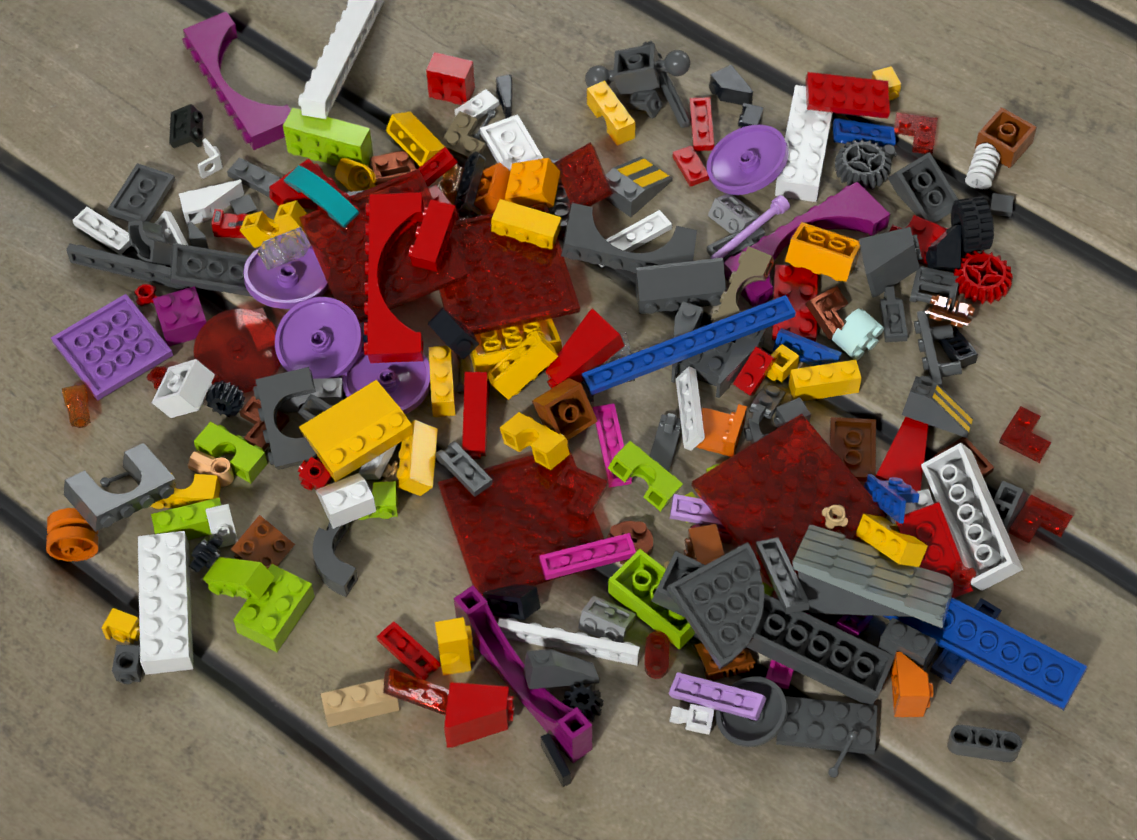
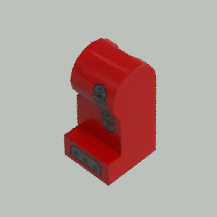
[211,209,248,238]

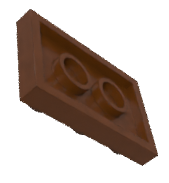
[829,417,876,482]

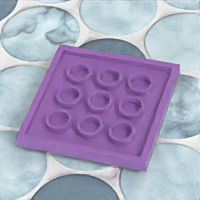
[51,294,173,401]

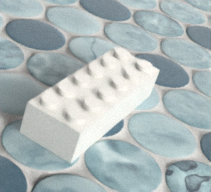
[775,85,833,202]
[921,443,1023,591]
[138,531,193,675]

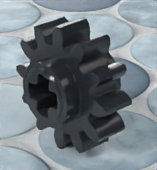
[189,534,223,573]

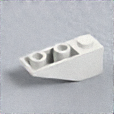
[179,180,244,226]

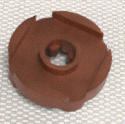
[607,521,653,565]

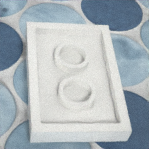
[480,114,543,171]

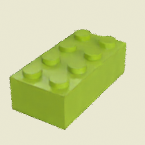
[283,108,373,166]
[608,549,695,650]

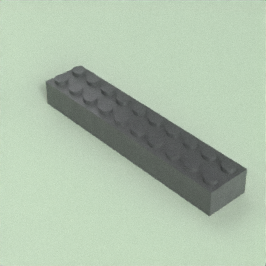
[651,551,895,705]

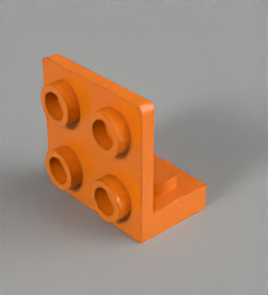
[696,404,747,457]

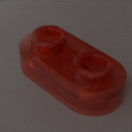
[644,631,670,679]

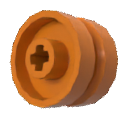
[46,508,99,561]

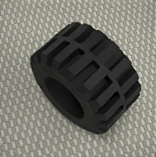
[951,196,994,253]

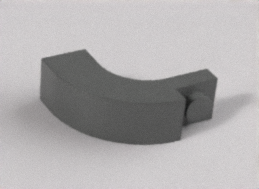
[313,522,358,597]

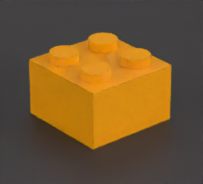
[505,158,561,210]

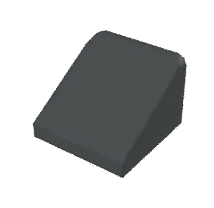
[188,222,209,249]

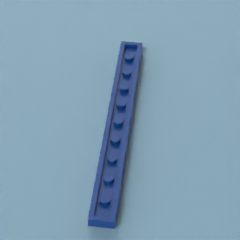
[582,295,796,395]

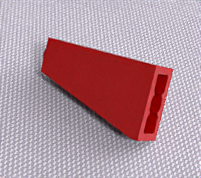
[545,308,625,389]
[462,372,490,460]
[876,417,928,491]

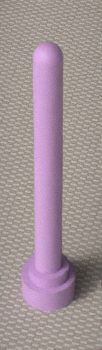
[711,195,790,259]

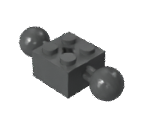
[585,43,690,95]

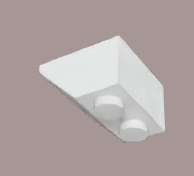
[316,473,376,529]

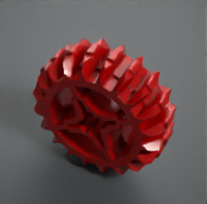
[954,250,1013,305]

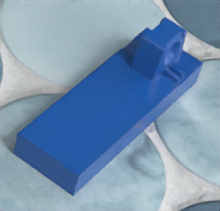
[832,118,896,147]
[773,328,842,366]

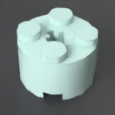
[832,308,884,361]

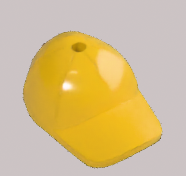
[335,158,376,192]

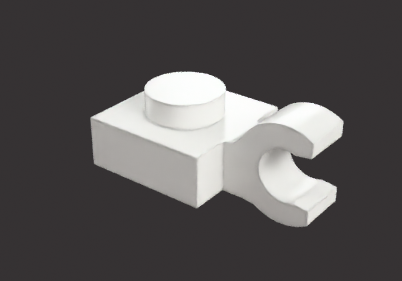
[669,704,714,735]

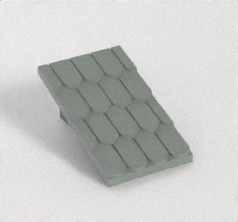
[793,524,954,628]

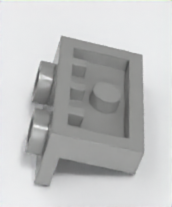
[708,194,760,234]
[578,596,636,643]

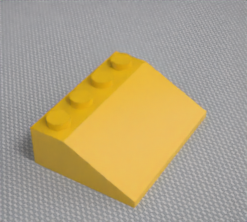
[468,312,562,379]
[299,380,413,482]

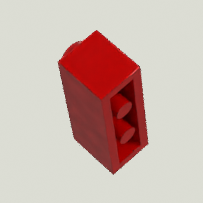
[408,199,458,272]

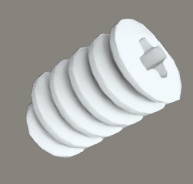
[965,143,1001,189]

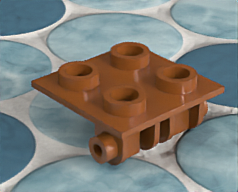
[925,294,975,328]
[231,515,295,569]
[695,643,755,681]

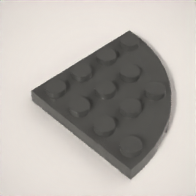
[667,542,764,669]

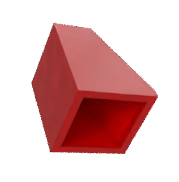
[444,682,514,748]

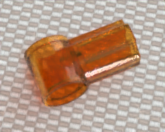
[438,164,464,205]
[62,383,91,428]

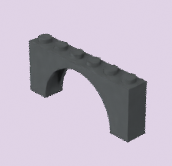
[561,203,697,273]

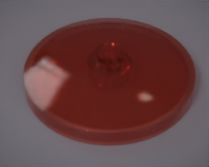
[194,309,281,393]

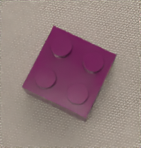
[153,286,210,347]

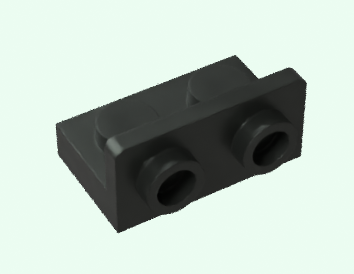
[169,104,204,148]

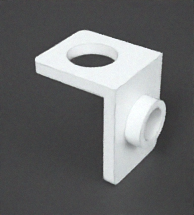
[198,138,223,179]

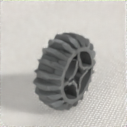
[835,139,892,190]

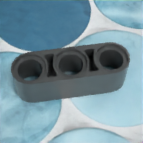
[947,725,1022,762]

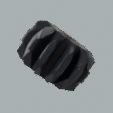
[205,380,245,417]
[562,682,603,722]

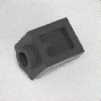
[626,90,663,118]

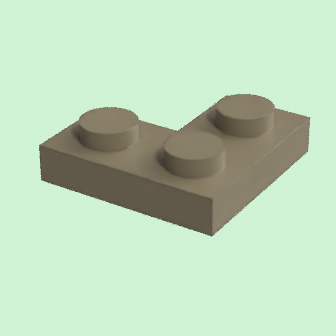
[441,111,486,159]

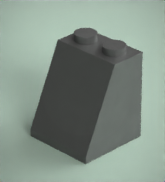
[859,227,922,298]
[878,617,940,672]

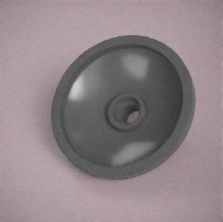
[716,677,788,747]

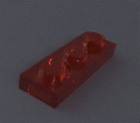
[383,668,449,715]

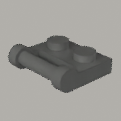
[910,266,959,310]

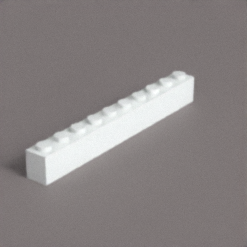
[298,0,384,119]

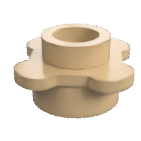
[382,461,399,482]
[822,505,848,529]

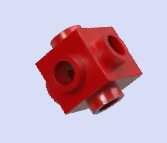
[297,457,333,491]

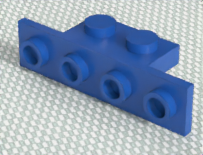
[864,474,919,523]

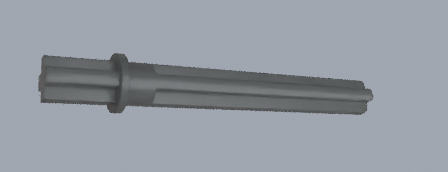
[643,41,691,128]

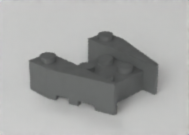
[671,302,765,398]

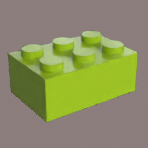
[233,564,315,652]

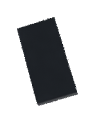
[541,733,571,787]

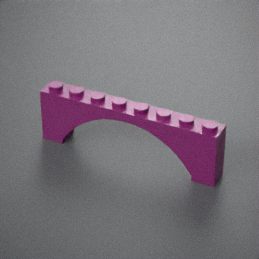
[182,11,291,150]
[724,182,890,307]
[454,585,592,763]

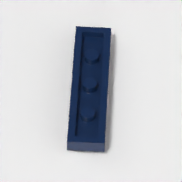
[930,598,1002,684]

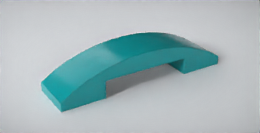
[284,165,359,228]

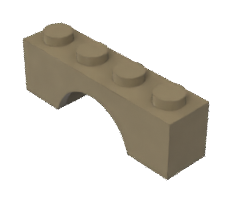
[711,246,775,323]

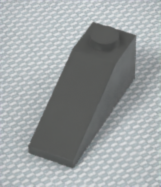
[993,481,1029,533]
[523,649,600,689]

